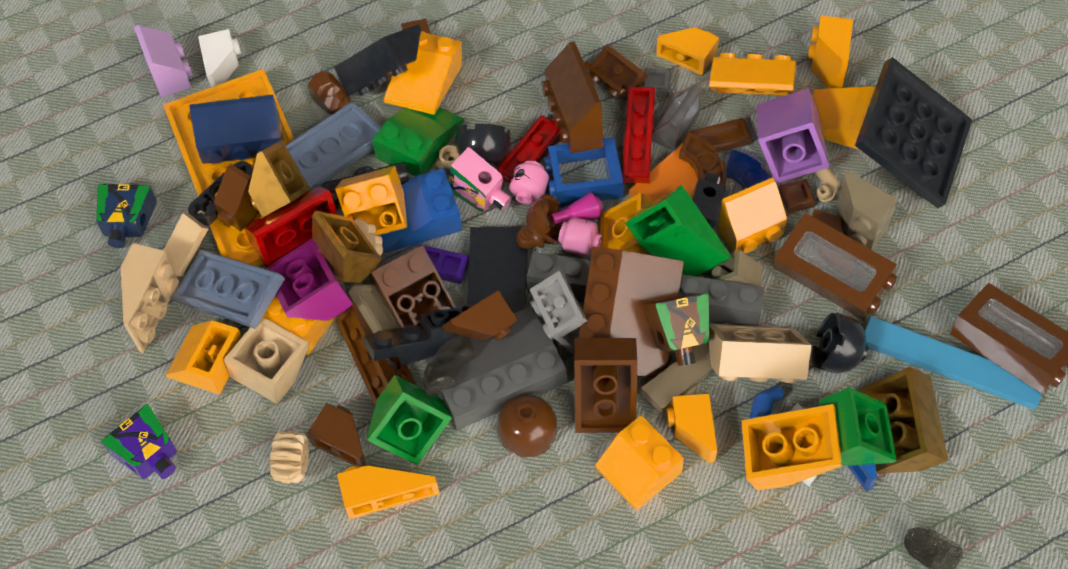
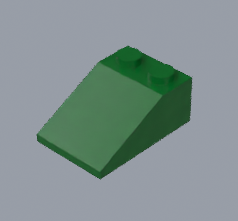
[372,107,464,177]

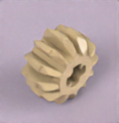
[269,431,309,484]

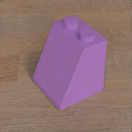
[757,88,830,183]

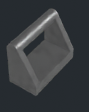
[652,84,702,151]

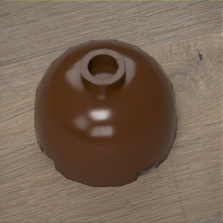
[497,395,557,457]

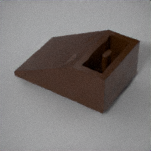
[368,245,457,328]

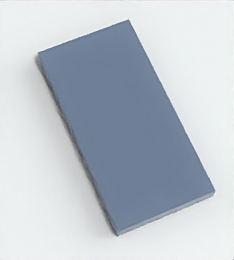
[286,102,381,191]
[172,250,285,329]

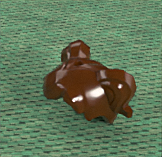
[517,194,564,248]

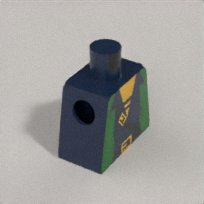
[96,184,157,248]

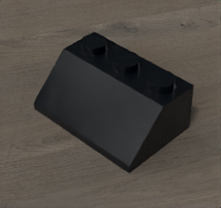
[334,24,421,96]

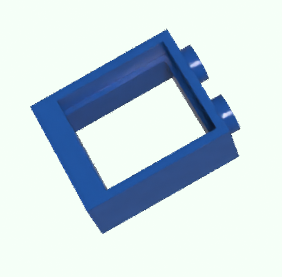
[544,137,623,207]

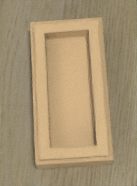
[163,213,208,276]

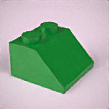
[366,375,452,465]
[818,387,897,466]

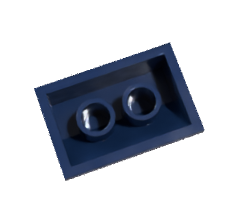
[190,95,284,164]

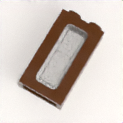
[774,213,898,321]
[950,282,1068,395]

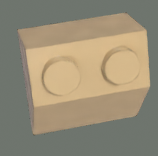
[224,317,309,404]

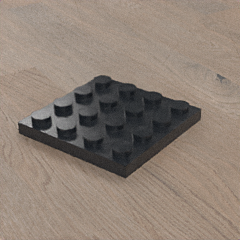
[855,57,972,208]

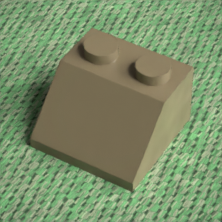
[836,170,898,250]

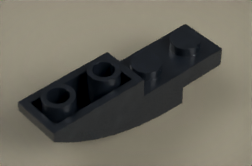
[364,304,475,365]

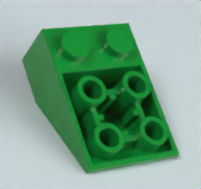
[625,185,731,276]

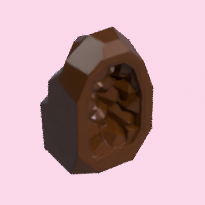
[307,70,350,115]

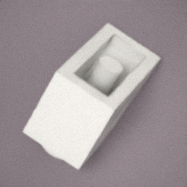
[198,29,241,87]

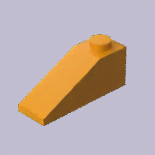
[337,465,440,519]

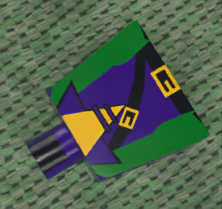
[101,404,177,479]

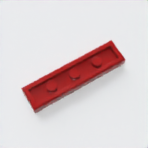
[622,87,655,184]

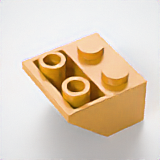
[335,166,407,235]
[166,320,242,395]

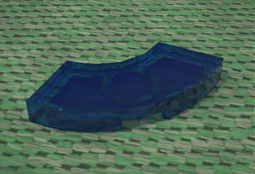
[726,149,772,190]

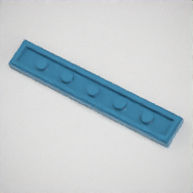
[865,316,1042,410]

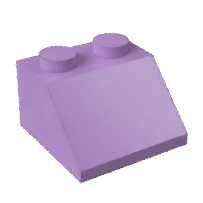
[134,25,193,98]

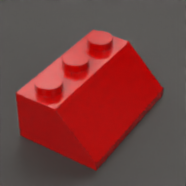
[244,186,337,267]

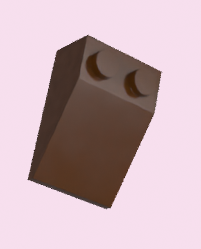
[574,338,637,433]

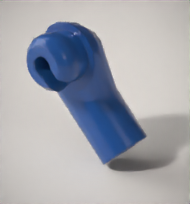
[750,385,784,419]

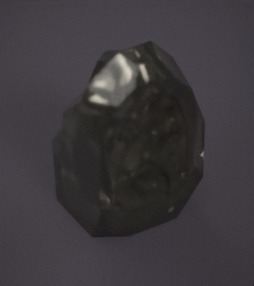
[904,526,963,569]

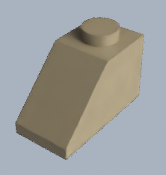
[695,250,762,286]

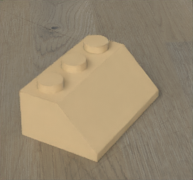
[709,324,812,383]

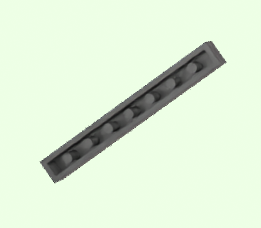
[527,252,765,326]

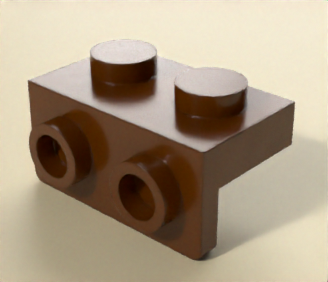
[584,44,648,100]

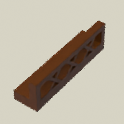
[336,302,417,405]

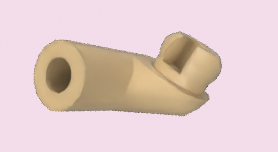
[815,168,840,202]

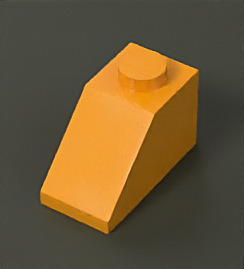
[656,27,719,76]
[666,394,717,463]

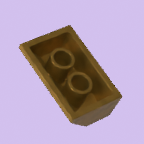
[860,367,948,474]

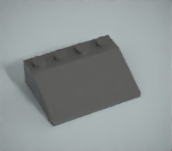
[425,307,567,430]

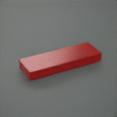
[496,115,560,184]

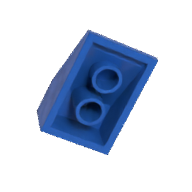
[379,168,462,254]

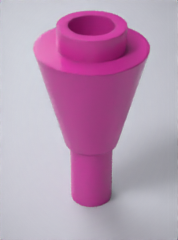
[550,192,603,224]

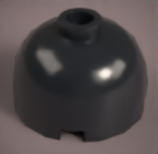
[455,123,510,165]
[812,312,869,374]

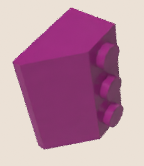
[265,238,353,321]

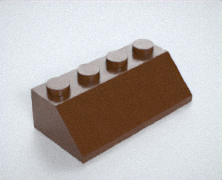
[542,41,603,154]

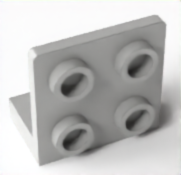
[529,271,588,355]

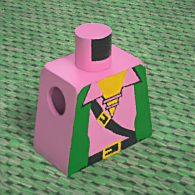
[449,147,512,212]

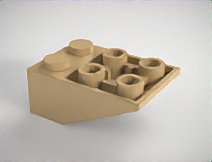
[121,243,179,353]

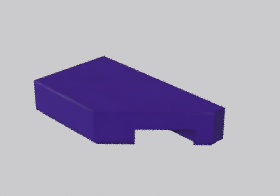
[418,244,469,284]

